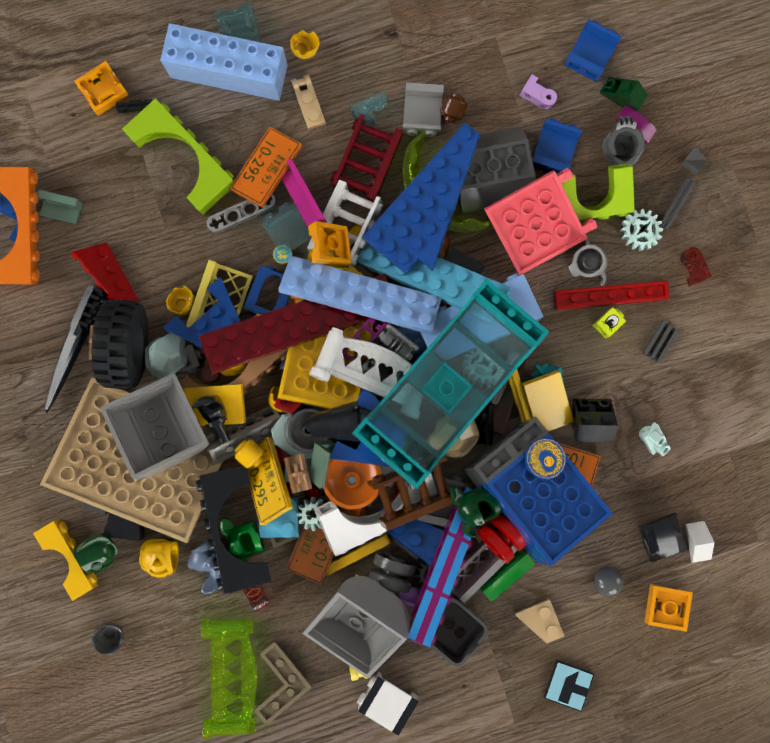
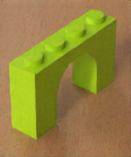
[561,163,634,222]

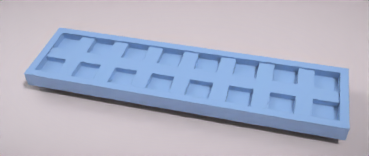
[279,256,441,335]

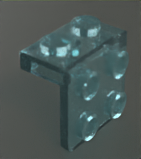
[260,202,312,255]

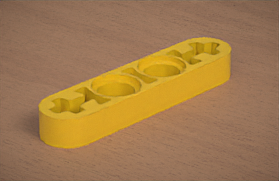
[326,533,391,576]

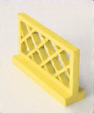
[186,260,253,328]

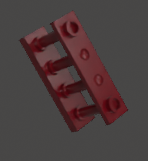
[330,114,403,202]

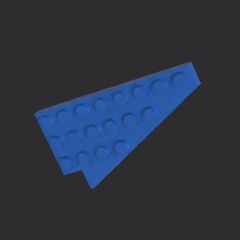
[362,123,480,275]

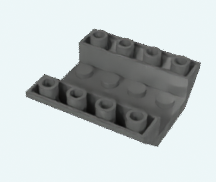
[447,127,536,214]

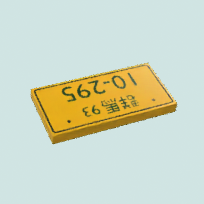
[247,437,293,525]

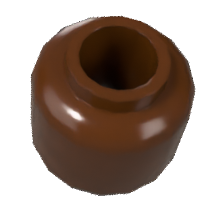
[440,93,467,123]

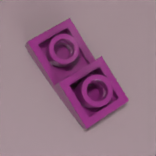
[615,106,657,144]

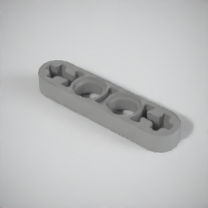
[206,194,276,234]

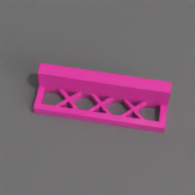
[282,159,327,227]

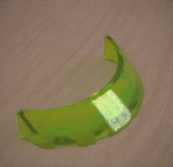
[403,132,492,233]

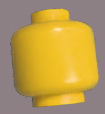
[234,439,264,468]

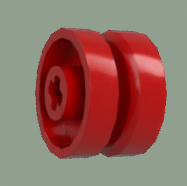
[477,514,526,564]

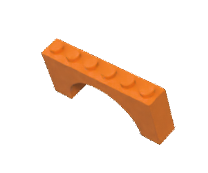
[0,167,40,285]

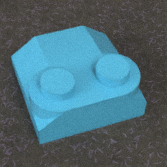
[259,497,300,538]

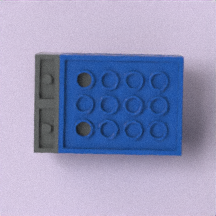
[463,417,613,566]

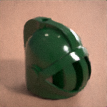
[73,533,118,574]

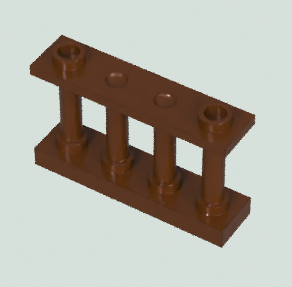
[367,454,453,531]

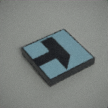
[544,660,594,712]

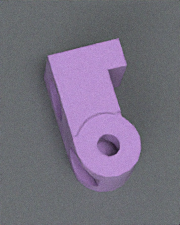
[519,74,557,110]

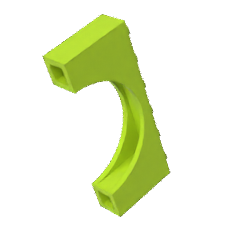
[122,98,235,215]

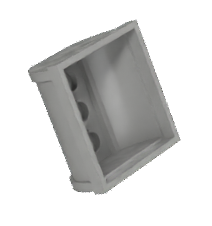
[100,373,209,481]
[303,576,410,679]

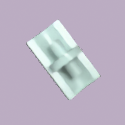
[639,422,671,456]

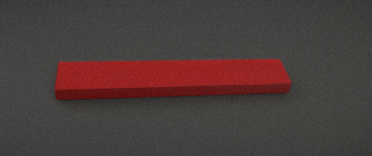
[554,280,670,310]

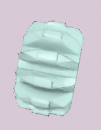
[296,497,323,531]

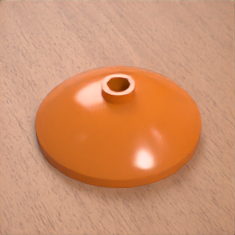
[323,449,382,510]

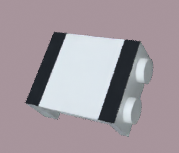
[357,672,419,736]

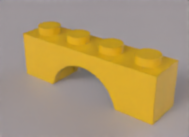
[33,519,99,601]

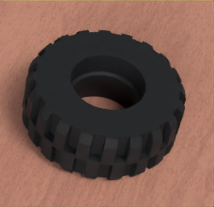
[91,299,149,390]

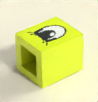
[592,307,626,339]

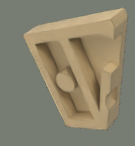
[514,598,564,643]

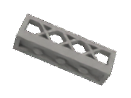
[205,406,280,465]
[451,542,516,603]

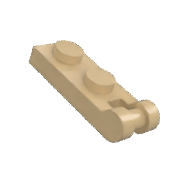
[291,74,326,130]

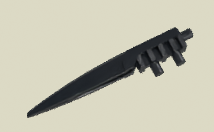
[45,284,109,413]

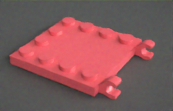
[484,168,598,275]

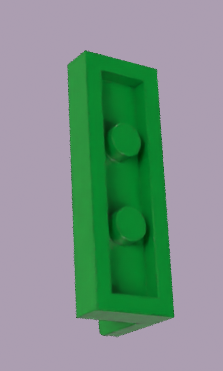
[480,549,535,601]

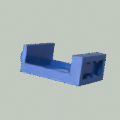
[243,265,291,315]

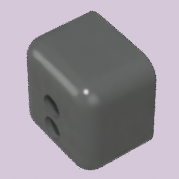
[430,594,488,666]

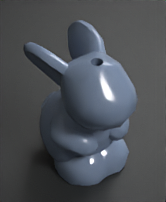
[187,538,219,594]

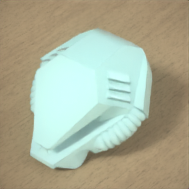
[145,333,188,379]

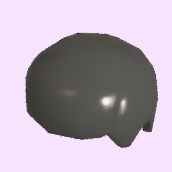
[594,567,624,597]
[92,622,124,655]

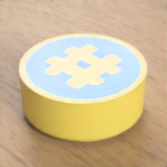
[273,245,293,265]

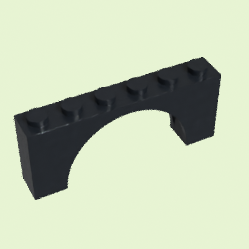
[195,466,271,594]

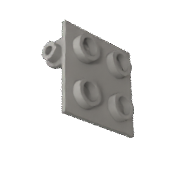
[372,323,420,361]

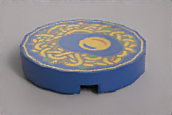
[524,438,566,480]

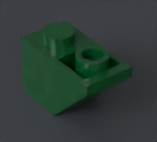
[600,77,648,111]

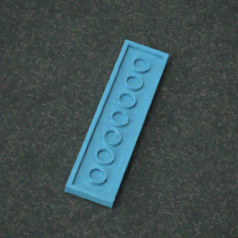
[356,243,511,323]

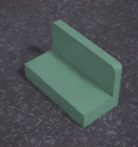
[38,190,83,225]
[309,441,336,489]

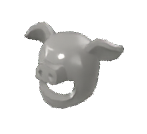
[568,235,608,286]

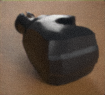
[192,395,231,445]

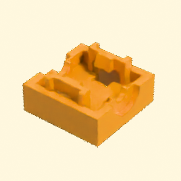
[74,61,129,116]
[308,221,352,268]
[644,584,693,632]

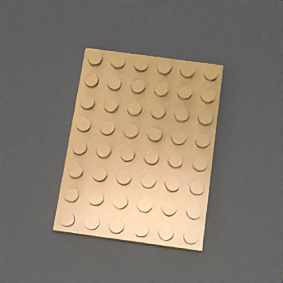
[40,378,233,544]

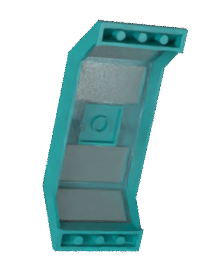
[352,279,549,490]

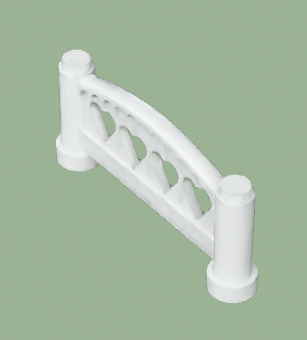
[309,327,424,420]

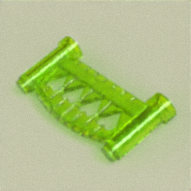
[201,619,257,739]

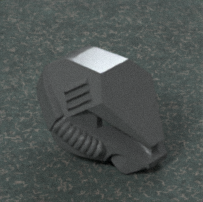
[601,116,645,166]

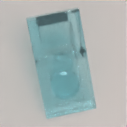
[349,92,387,125]

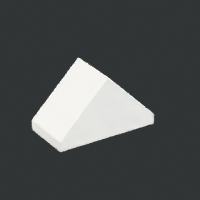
[684,521,715,563]

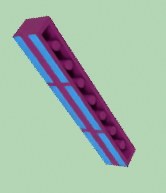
[407,487,487,647]

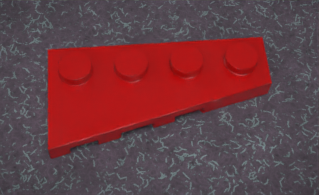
[71,242,140,303]

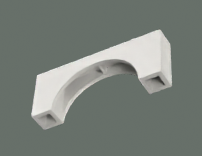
[314,457,438,556]

